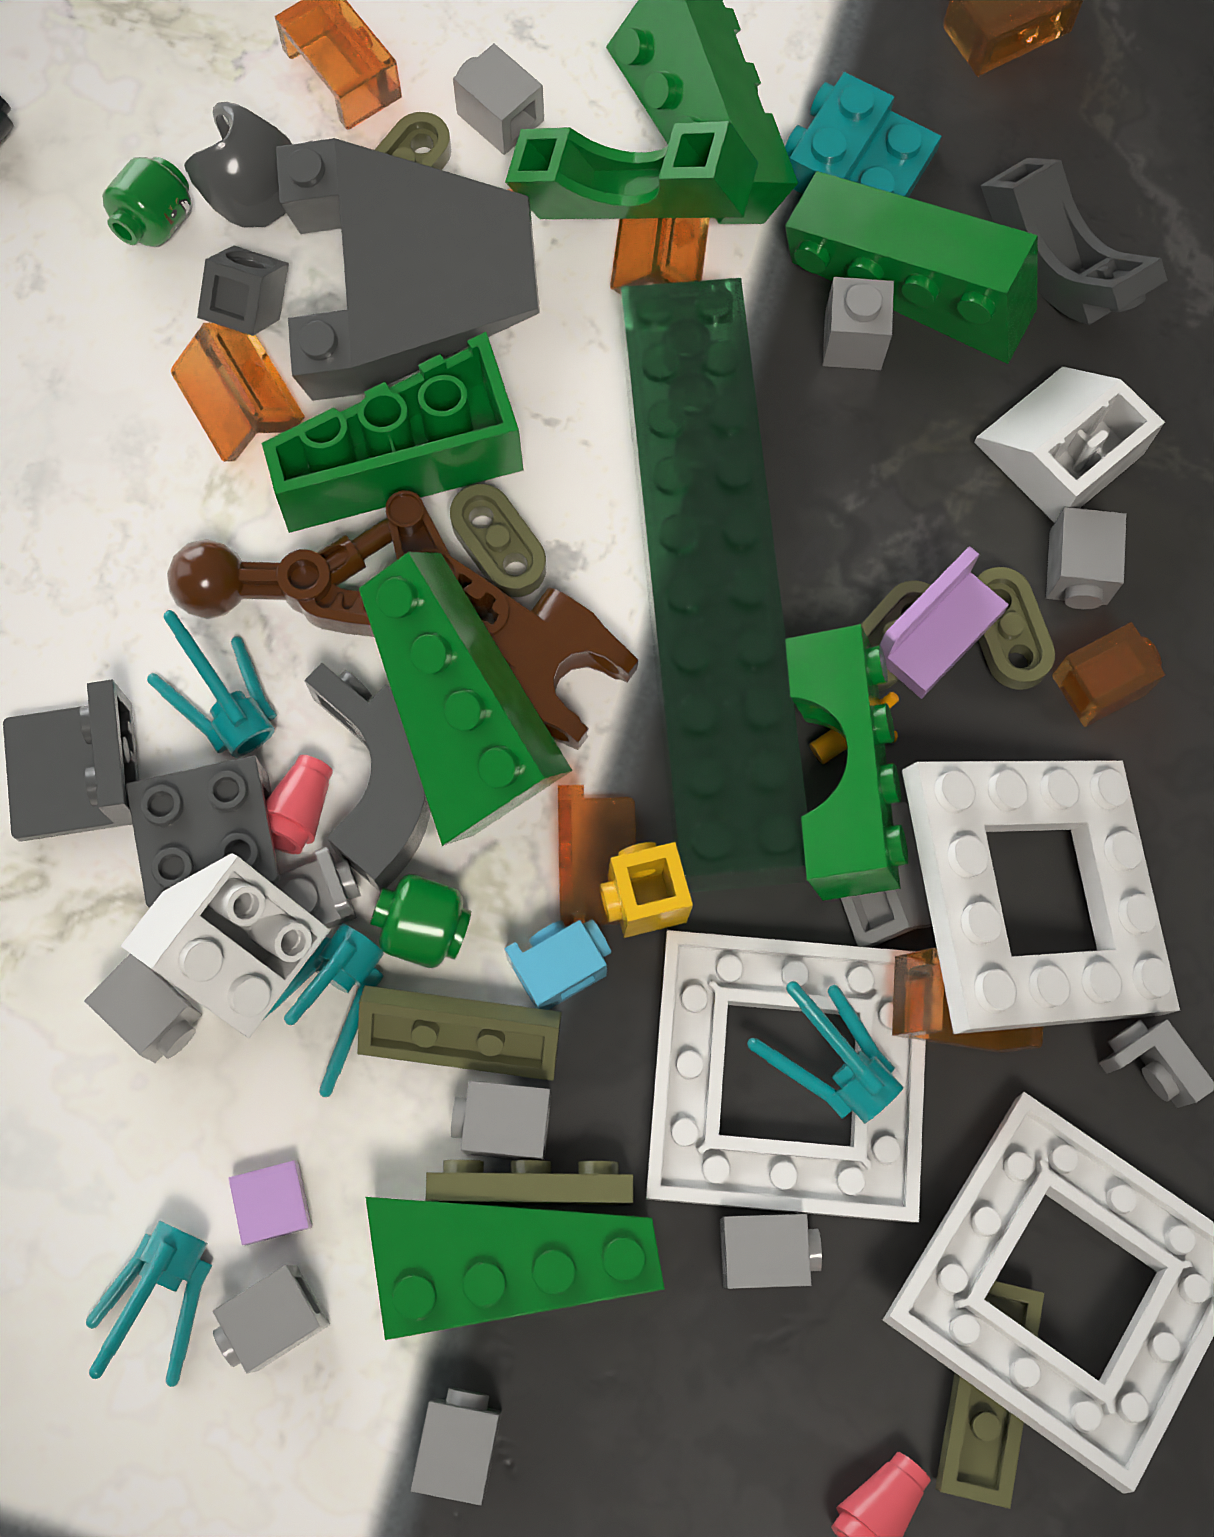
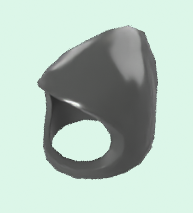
[184,102,311,228]

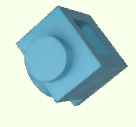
[504,919,611,1010]

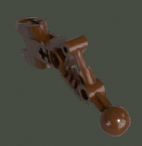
[167,491,638,750]

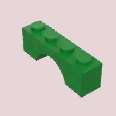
[505,121,758,219]
[785,624,908,901]

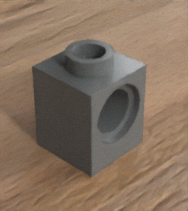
[197,246,289,336]

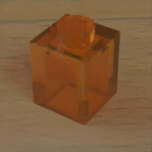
[1052,622,1166,728]

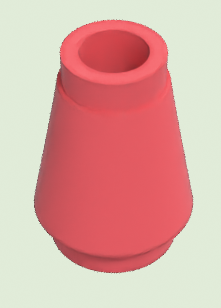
[266,755,333,854]
[831,1452,931,1537]

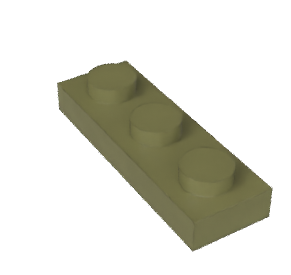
[357,986,562,1081]
[425,1160,633,1206]
[935,1281,1044,1509]

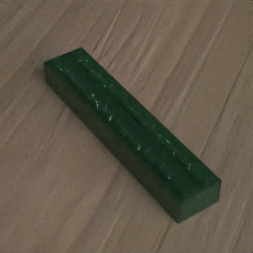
[620,278,807,892]

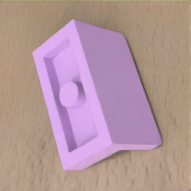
[880,546,1009,699]

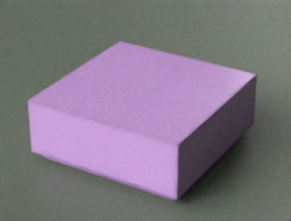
[228,1160,312,1246]

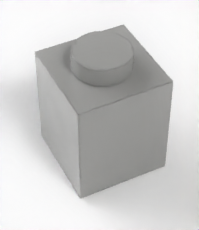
[453,43,544,155]
[822,277,894,370]
[1046,507,1126,609]
[84,953,202,1063]
[451,1081,552,1161]
[720,1214,822,1289]
[212,1265,330,1374]
[411,1387,502,1505]

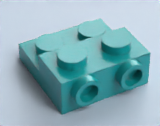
[785,72,942,198]

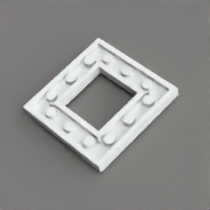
[902,761,1180,1034]
[646,930,929,1223]
[883,1092,1214,1494]

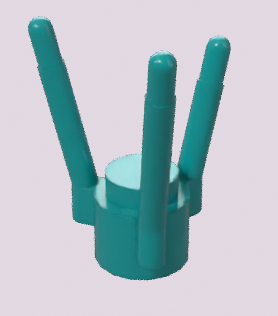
[147,610,277,758]
[263,924,384,1098]
[747,981,904,1124]
[86,1220,212,1387]

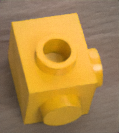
[599,842,693,938]

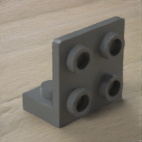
[3,679,139,842]
[126,755,280,908]

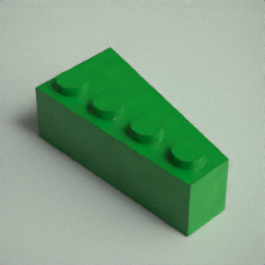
[606,0,798,224]
[785,171,1038,364]
[261,332,524,533]
[359,552,573,846]
[365,1197,665,1340]

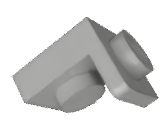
[273,847,361,929]
[1099,1019,1214,1108]

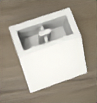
[974,367,1165,523]
[121,853,330,1039]

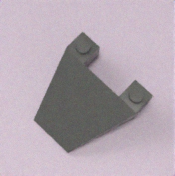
[276,138,540,401]

